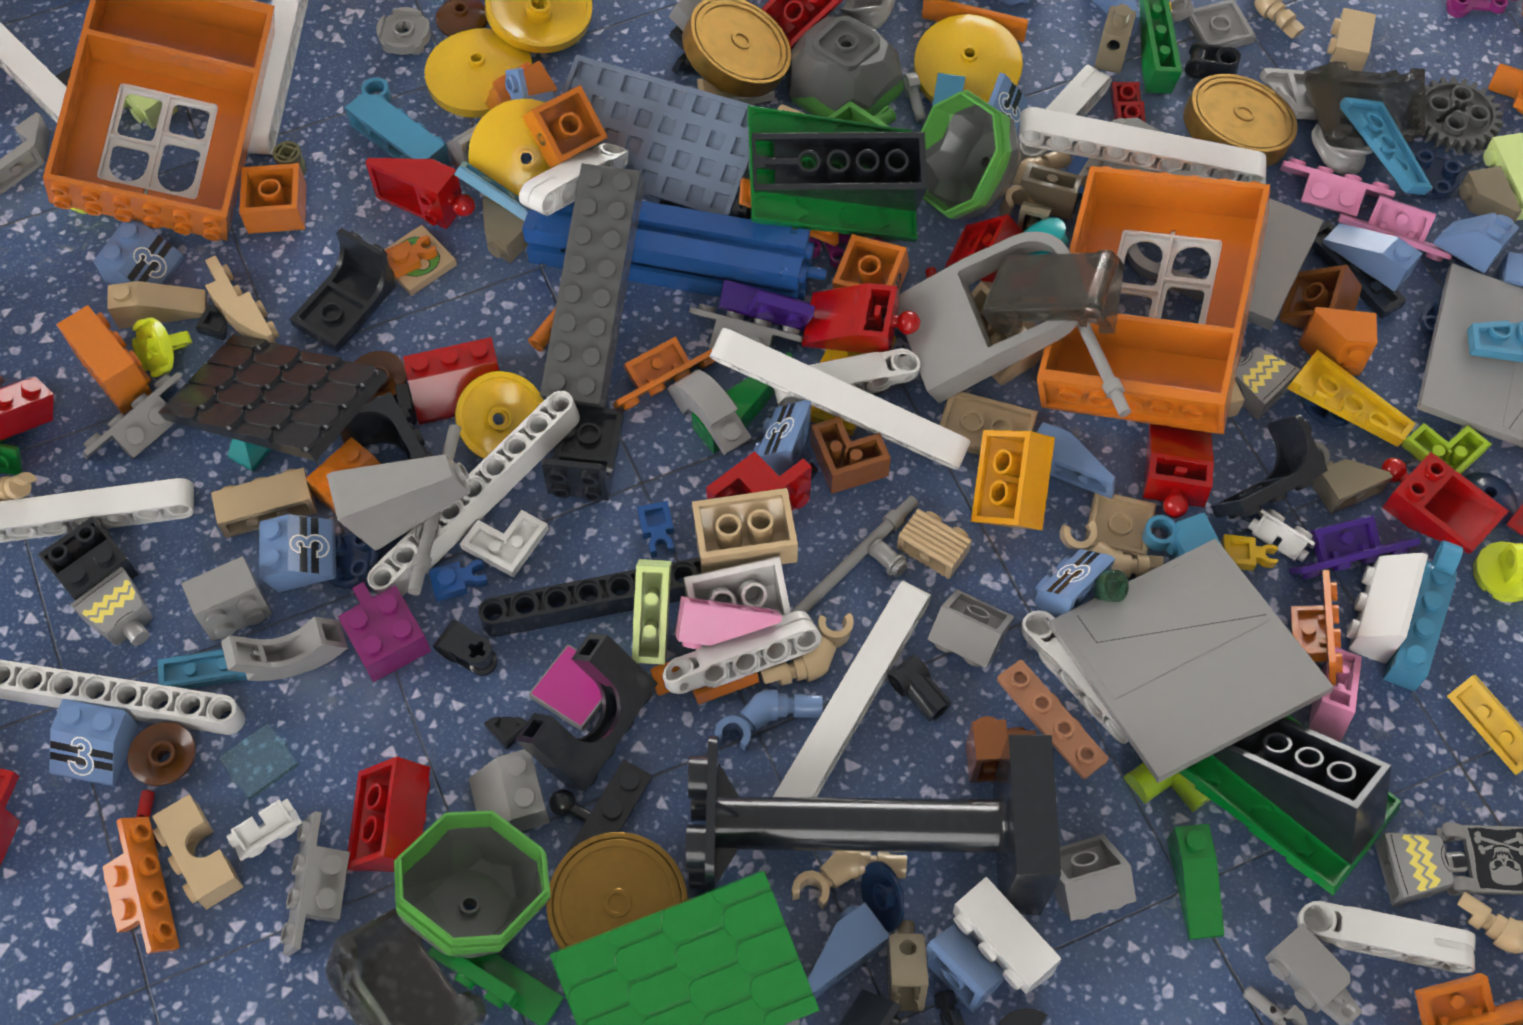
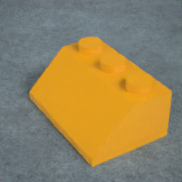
[971,430,1055,530]

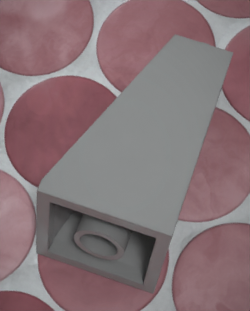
[327,454,470,551]

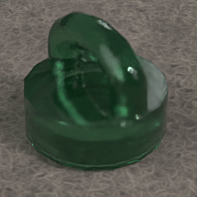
[1095,570,1129,602]

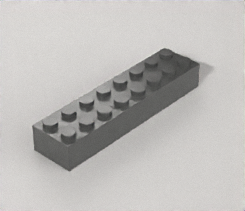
[540,163,645,408]

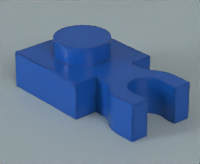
[637,501,674,558]
[429,559,489,602]

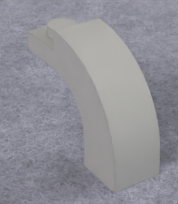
[667,370,752,455]
[221,617,348,681]

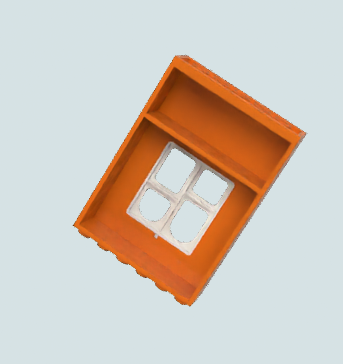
[43,0,275,241]
[1037,166,1270,434]

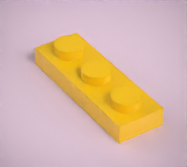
[1447,675,1523,775]

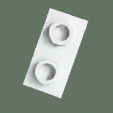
[1248,508,1315,562]
[226,798,302,861]

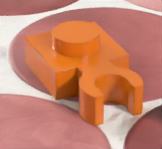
[385,235,438,279]

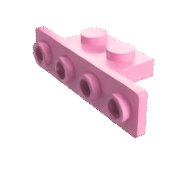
[1280,158,1396,218]
[1338,195,1453,262]

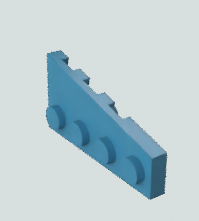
[1338,97,1433,195]
[1467,320,1523,362]

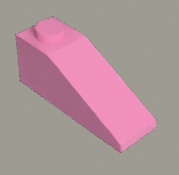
[675,596,782,649]
[1308,648,1362,742]

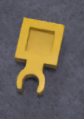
[1221,534,1278,571]

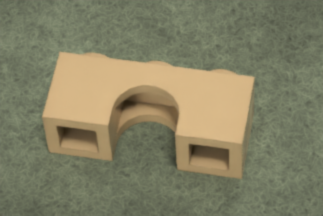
[152,794,244,910]

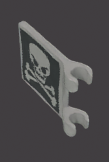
[1435,822,1523,896]

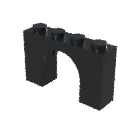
[515,633,658,792]

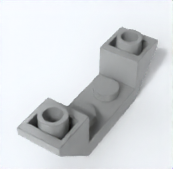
[0,112,50,195]

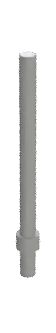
[1052,265,1131,417]
[407,425,461,595]
[791,495,919,613]

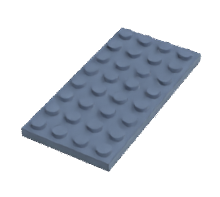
[562,54,754,216]

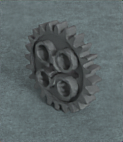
[1409,76,1503,154]

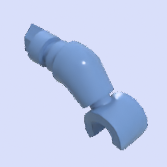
[714,690,823,752]

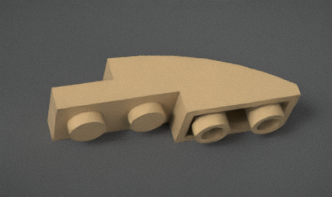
[205,255,280,344]

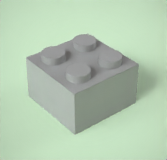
[181,556,273,642]

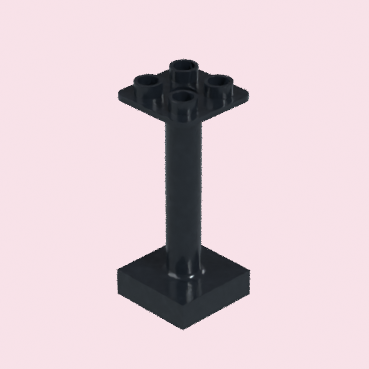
[686,735,1061,915]

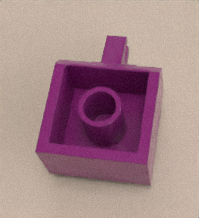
[337,582,431,683]

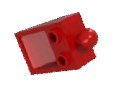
[365,158,475,229]
[802,283,921,353]
[1142,424,1214,518]
[1381,452,1509,554]

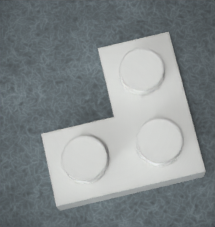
[460,510,549,578]

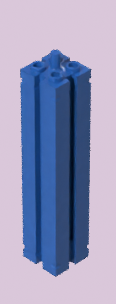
[522,201,828,301]

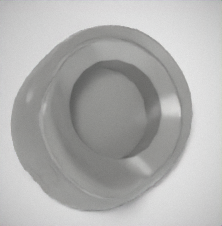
[840,0,895,30]
[1312,121,1374,176]

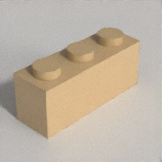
[211,467,318,538]

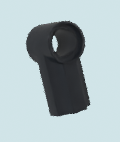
[887,655,952,722]

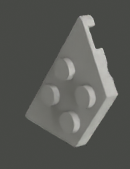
[1259,68,1362,122]

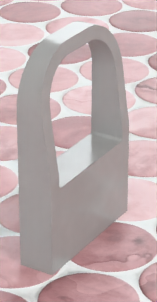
[1126,170,1323,331]
[898,232,1088,403]

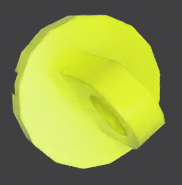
[132,317,193,377]
[1473,541,1523,603]

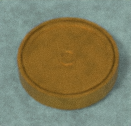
[682,0,791,98]
[1183,74,1298,167]
[546,832,688,949]

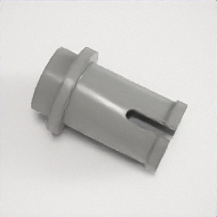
[868,538,908,577]

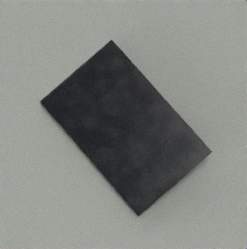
[158,334,388,461]

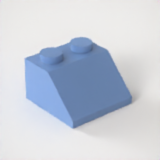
[1433,213,1520,274]
[926,924,1005,1013]

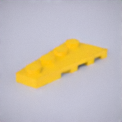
[1286,349,1416,447]

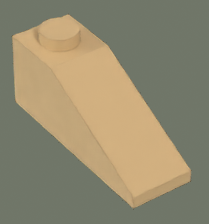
[107,281,207,329]

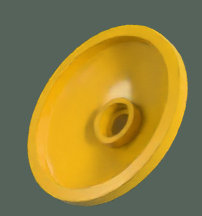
[455,371,544,459]

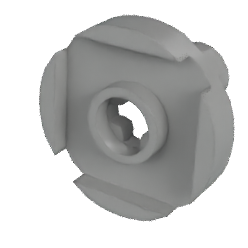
[376,7,431,55]

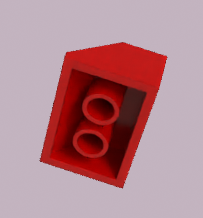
[761,0,843,50]
[403,337,500,425]
[0,376,54,441]
[347,756,430,872]

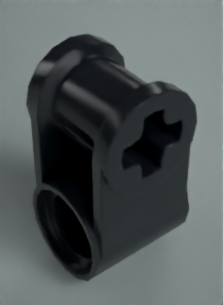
[1185,41,1241,79]
[433,620,498,676]

